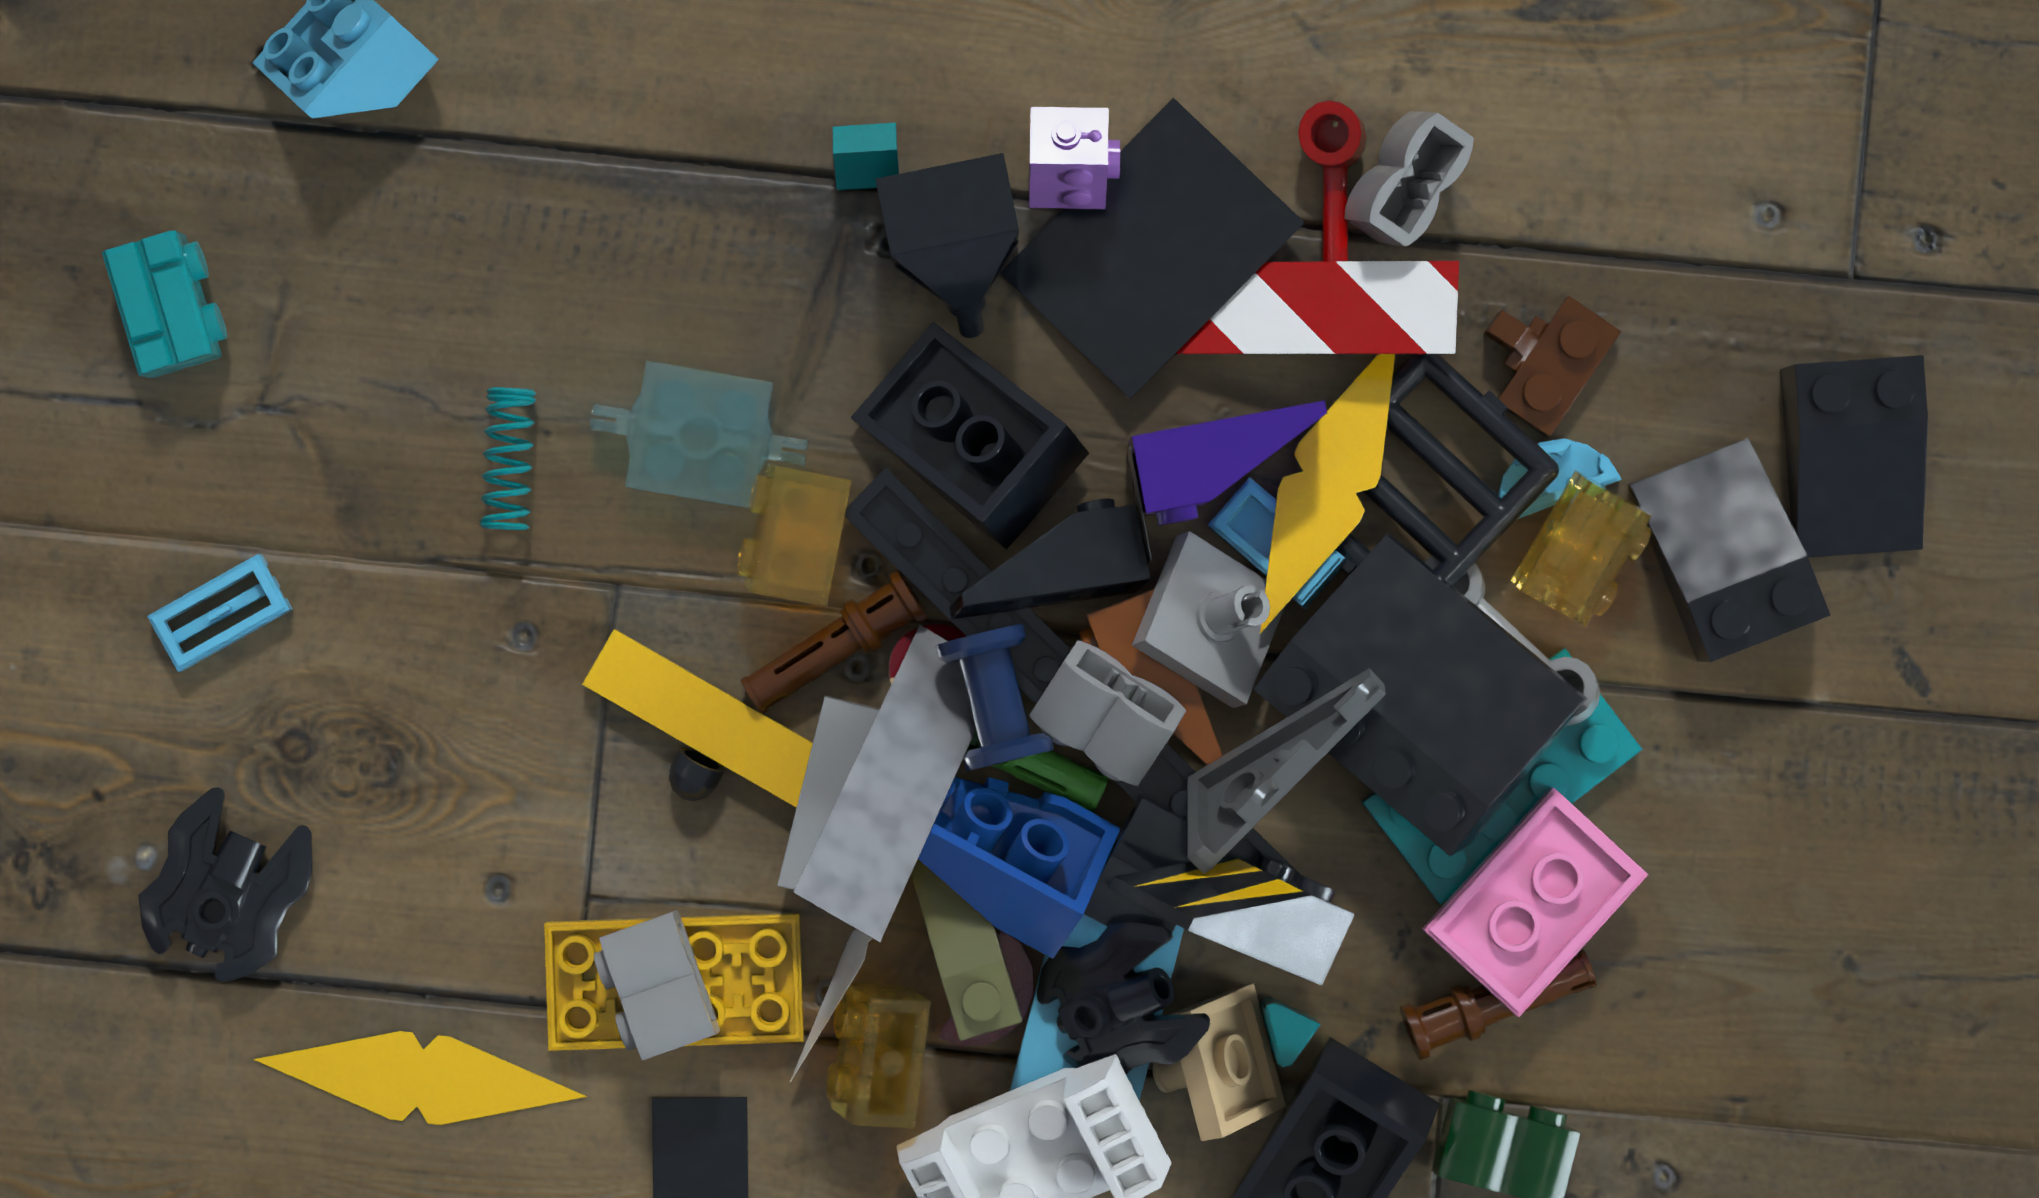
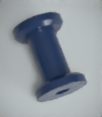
[935,624,1054,772]

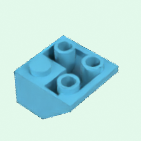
[252,0,439,118]

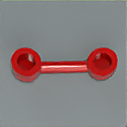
[1298,100,1367,262]

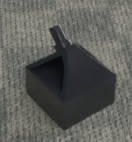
[875,153,1019,338]

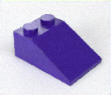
[1128,400,1327,526]

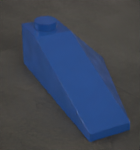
[918,777,1121,959]

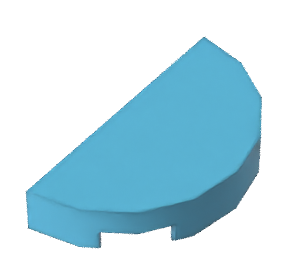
[1498,438,1622,519]

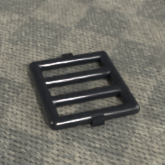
[1300,354,1559,586]

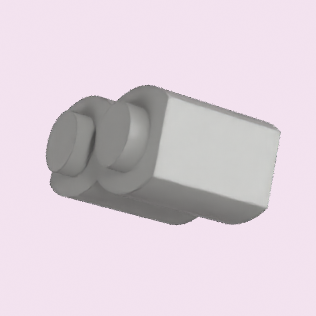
[1344,111,1474,247]
[1029,641,1186,786]
[594,910,720,1061]

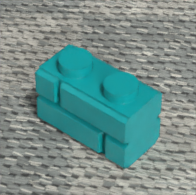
[102,230,227,378]

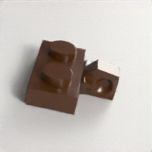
[1484,296,1622,438]

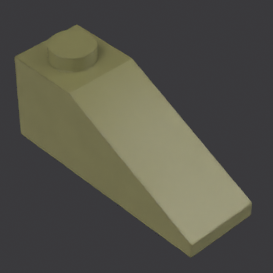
[911,859,1022,1041]

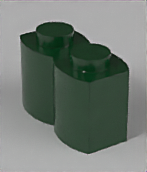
[1431,1089,1580,1198]

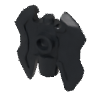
[138,787,312,982]
[1037,922,1210,1075]

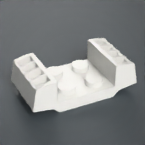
[896,1054,1172,1198]

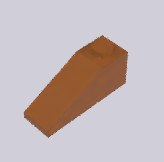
[1079,589,1223,765]

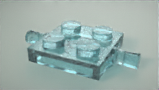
[590,361,809,509]

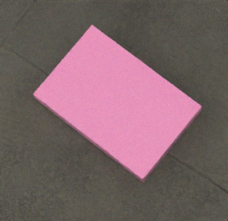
[1422,787,1648,1017]

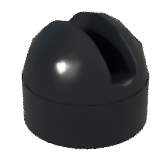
[669,747,725,801]

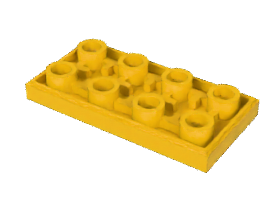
[544,913,805,1051]

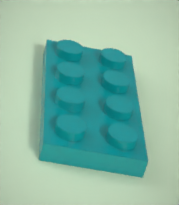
[1361,648,1643,904]

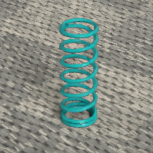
[479,387,537,530]

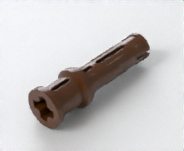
[741,570,928,714]
[1400,948,1597,1060]

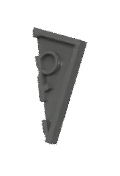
[1188,668,1386,874]

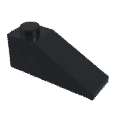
[949,498,1151,619]

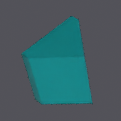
[833,122,899,191]
[1260,997,1321,1068]

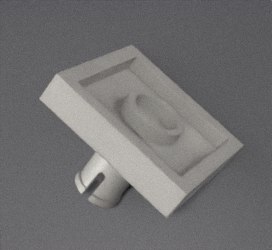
[1132,531,1284,708]

